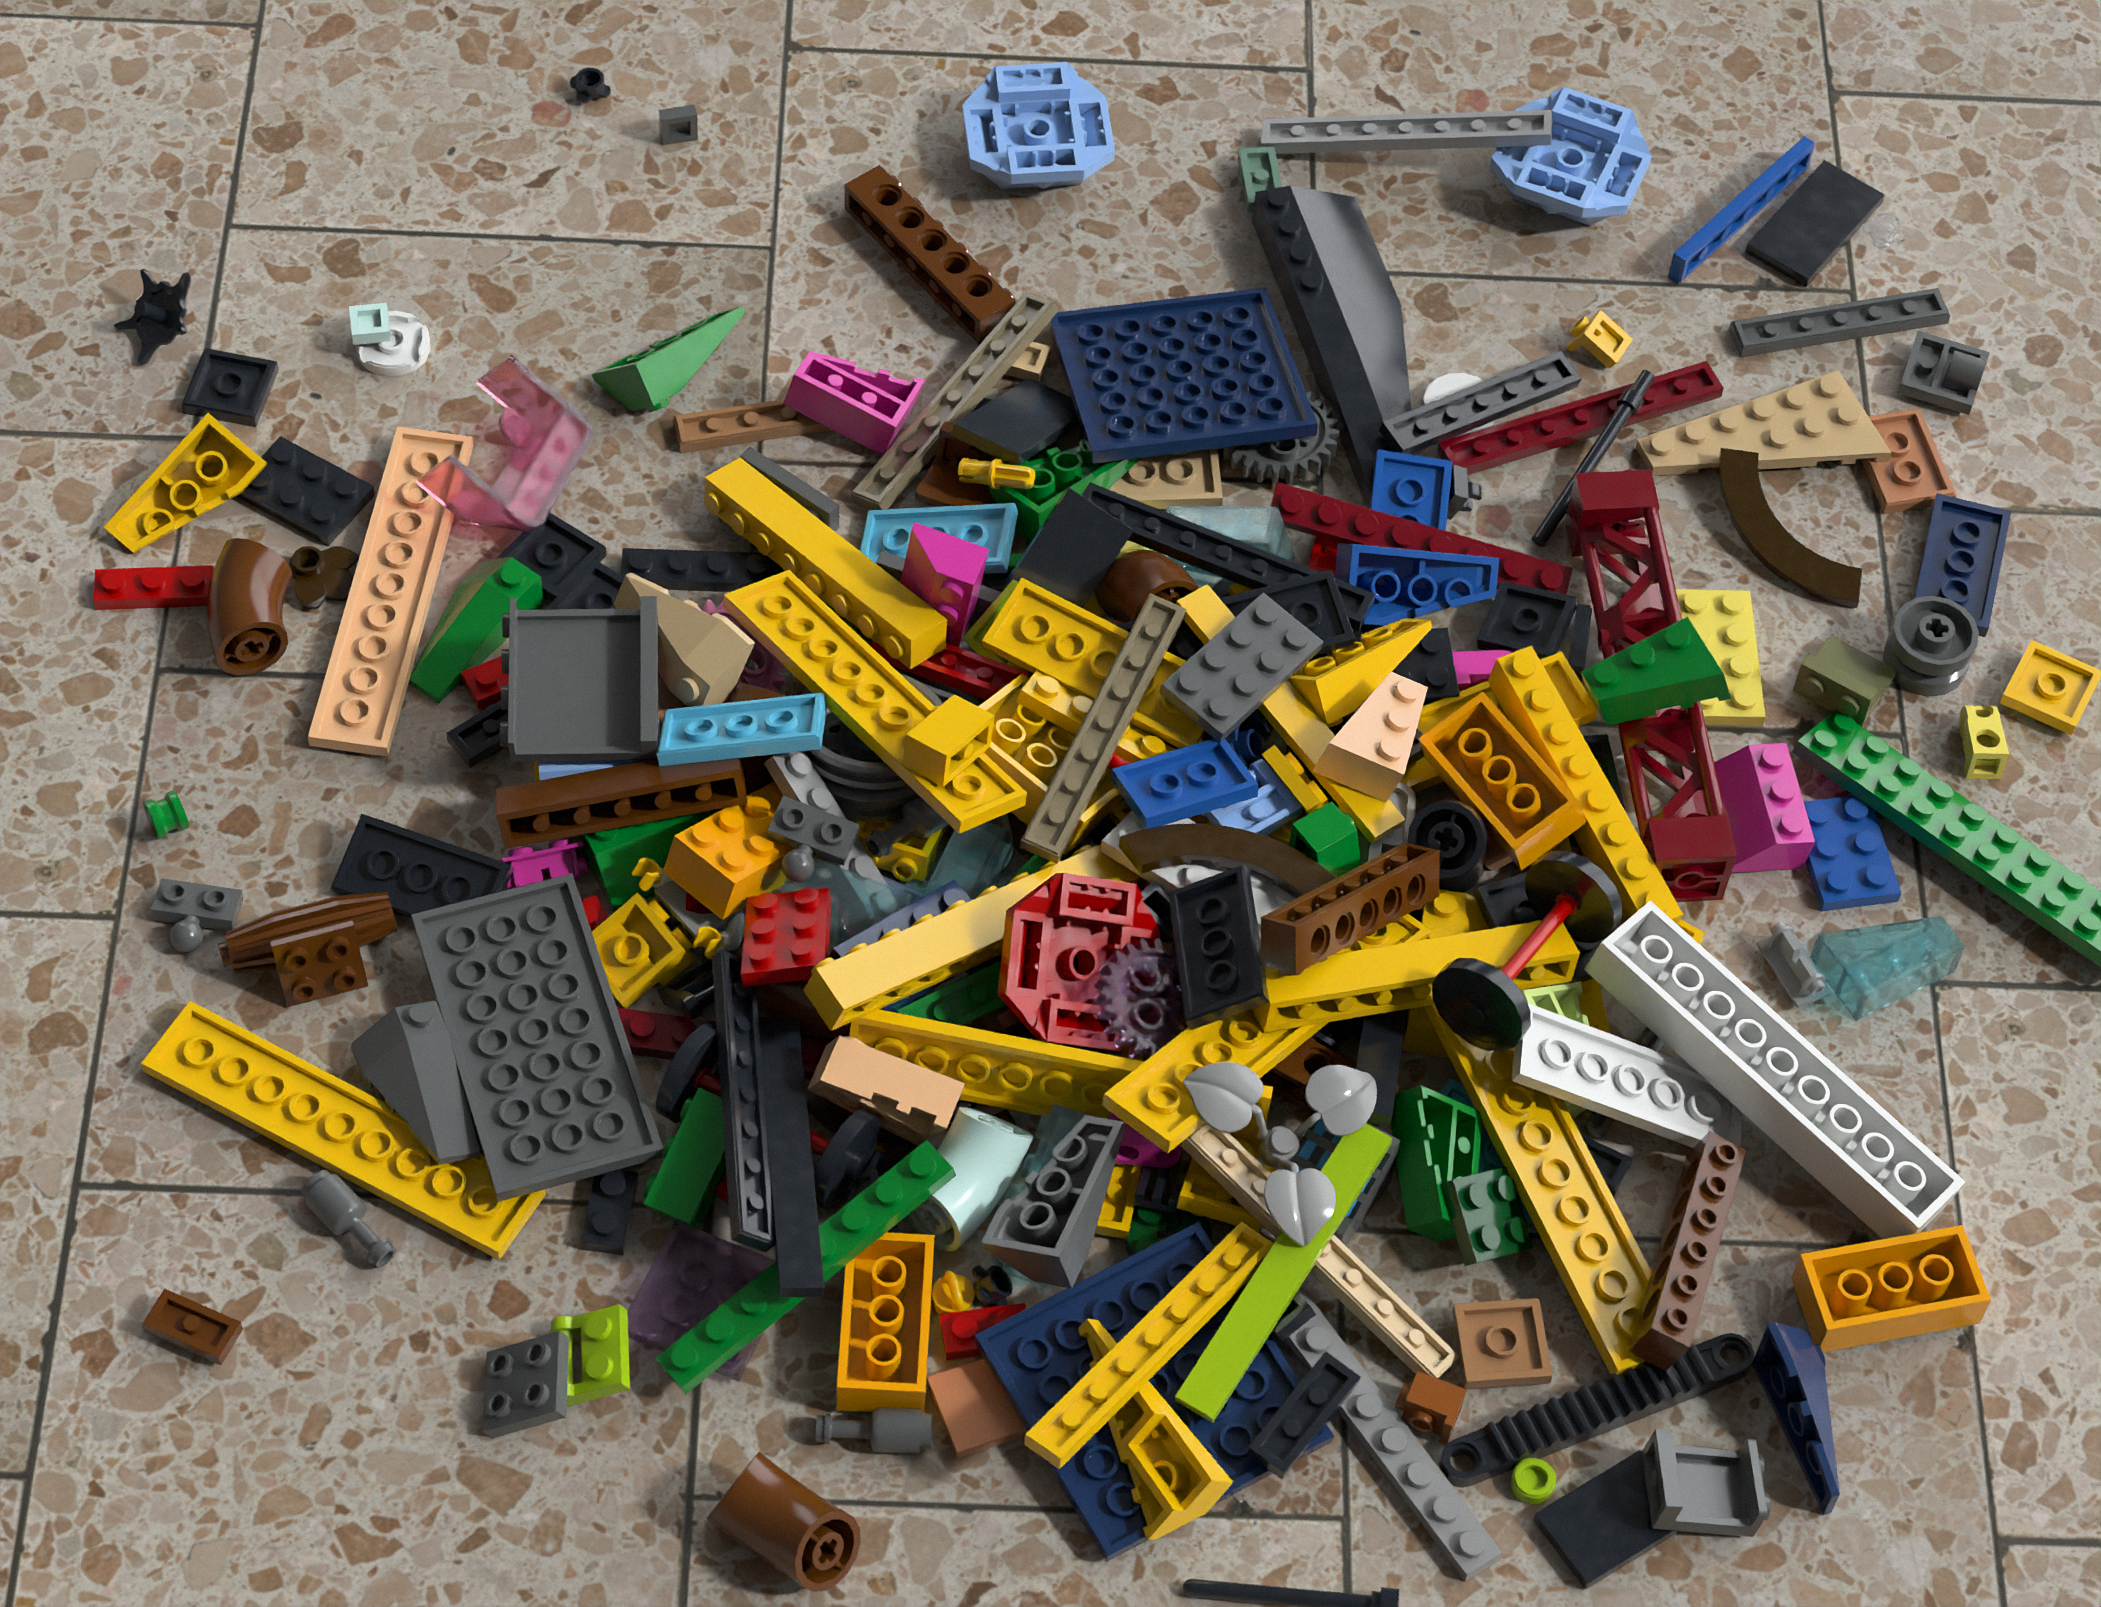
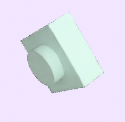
[349,303,391,345]

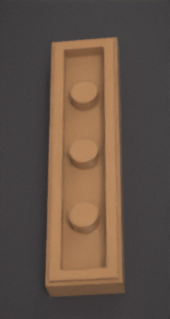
[673,399,830,453]

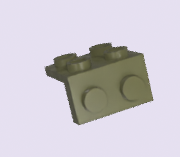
[1793,637,1896,727]

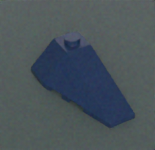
[1752,1322,1840,1515]

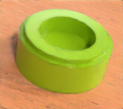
[1510,1458,1556,1505]

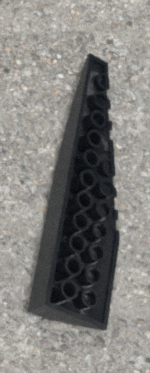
[1252,185,1416,508]

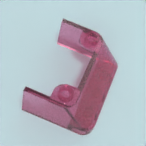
[416,354,593,532]

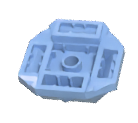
[962,62,1115,189]
[1490,87,1652,226]

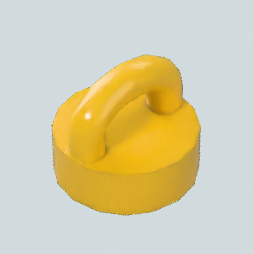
[932,1270,975,1314]

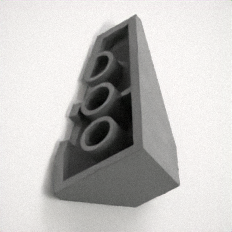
[351,1000,481,1165]
[981,1115,1126,1289]

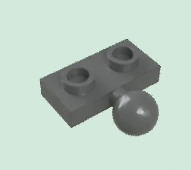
[767,796,860,882]
[151,878,243,953]

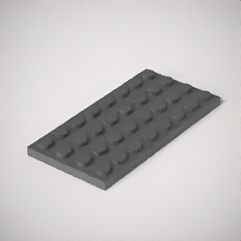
[411,874,663,1202]

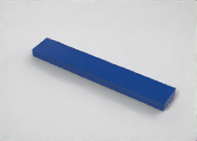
[1668,136,1815,284]

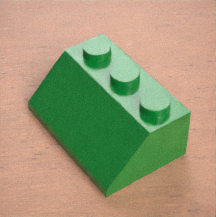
[580,811,709,912]

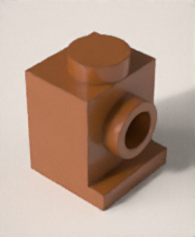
[1395,1371,1467,1445]

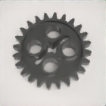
[1220,391,1340,485]

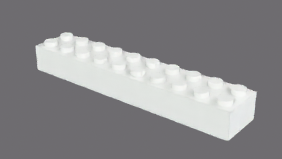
[1584,901,1965,1239]

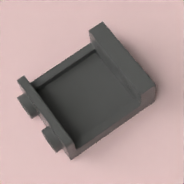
[1642,1429,1771,1537]

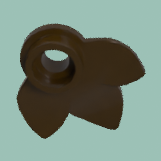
[289,546,359,609]

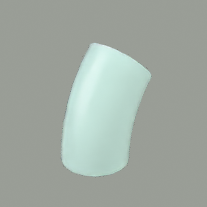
[906,1107,1034,1252]

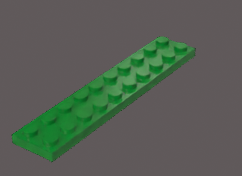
[1792,709,2101,967]

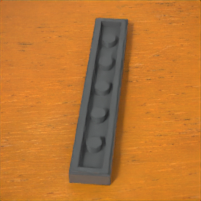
[1729,288,1951,357]

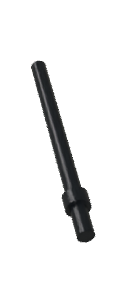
[1531,370,1655,547]

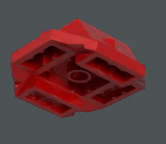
[998,873,1160,1052]

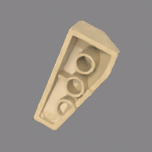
[614,573,755,707]

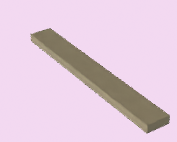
[850,292,1058,510]
[1020,593,1186,864]

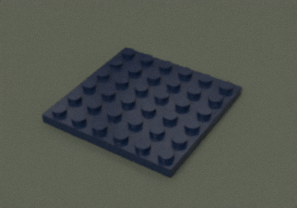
[1048,287,1318,463]
[974,1222,1334,1562]

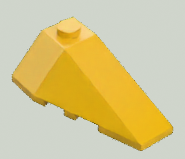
[103,413,267,554]
[1289,618,1432,728]

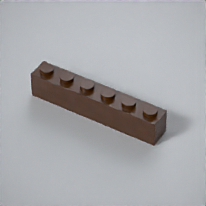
[496,758,748,849]

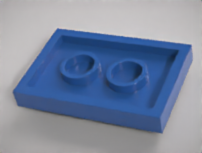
[1369,450,1453,531]
[1112,738,1258,829]
[1804,796,1902,912]

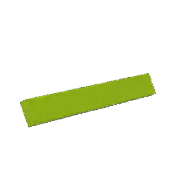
[1175,1123,1392,1423]

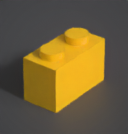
[903,694,994,787]

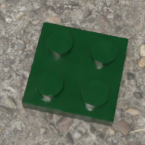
[1441,1167,1533,1266]

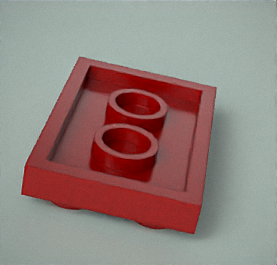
[741,887,832,987]

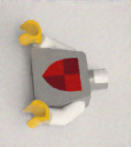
[631,858,746,963]

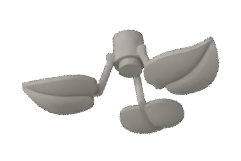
[1183,1062,1377,1247]

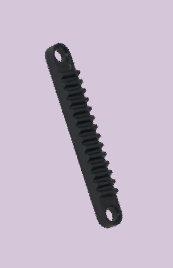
[1439,1333,1755,1488]

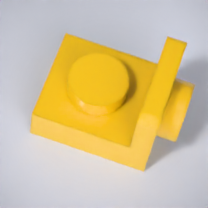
[1566,310,1633,369]

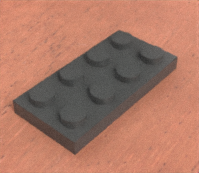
[1159,593,1324,743]

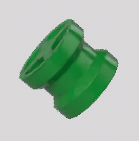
[143,790,189,840]

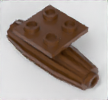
[218,892,397,1007]

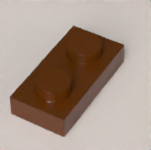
[142,1288,243,1365]

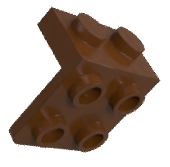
[915,421,1008,507]

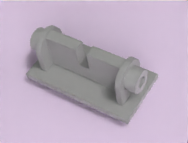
[1756,922,1833,1008]

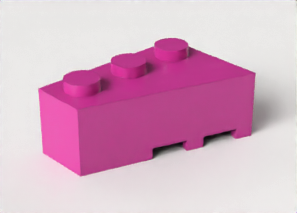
[783,351,925,455]

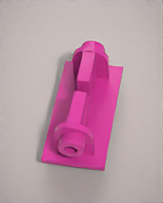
[501,838,588,889]

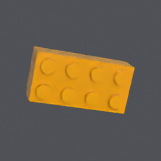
[1418,691,1586,871]
[663,781,824,920]
[1791,1225,1991,1352]
[837,1232,935,1413]

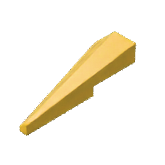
[1078,1318,1233,1540]

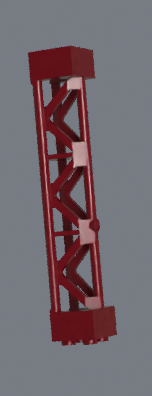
[1565,469,1737,902]

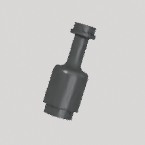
[866,795,948,858]
[301,1170,397,1268]
[816,1408,932,1453]

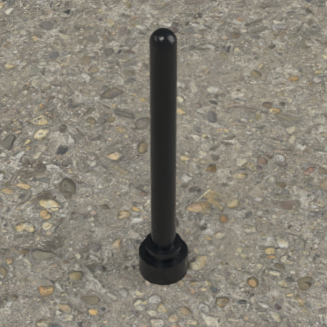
[1183,1579,1399,1607]

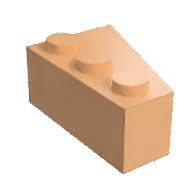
[1312,672,1428,802]
[807,1035,965,1146]

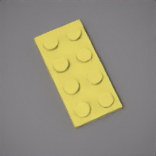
[1676,589,1766,726]

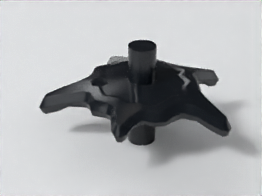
[114,269,192,365]

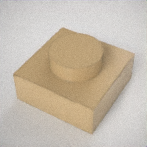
[1005,341,1051,382]

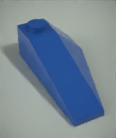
[1334,544,1499,625]

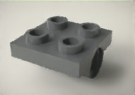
[1897,331,1990,415]
[483,1331,569,1438]

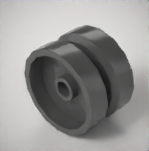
[1882,596,1979,697]

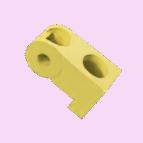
[1959,705,2009,779]

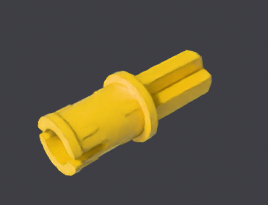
[958,458,1035,490]

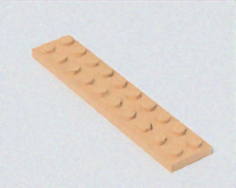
[308,426,473,757]

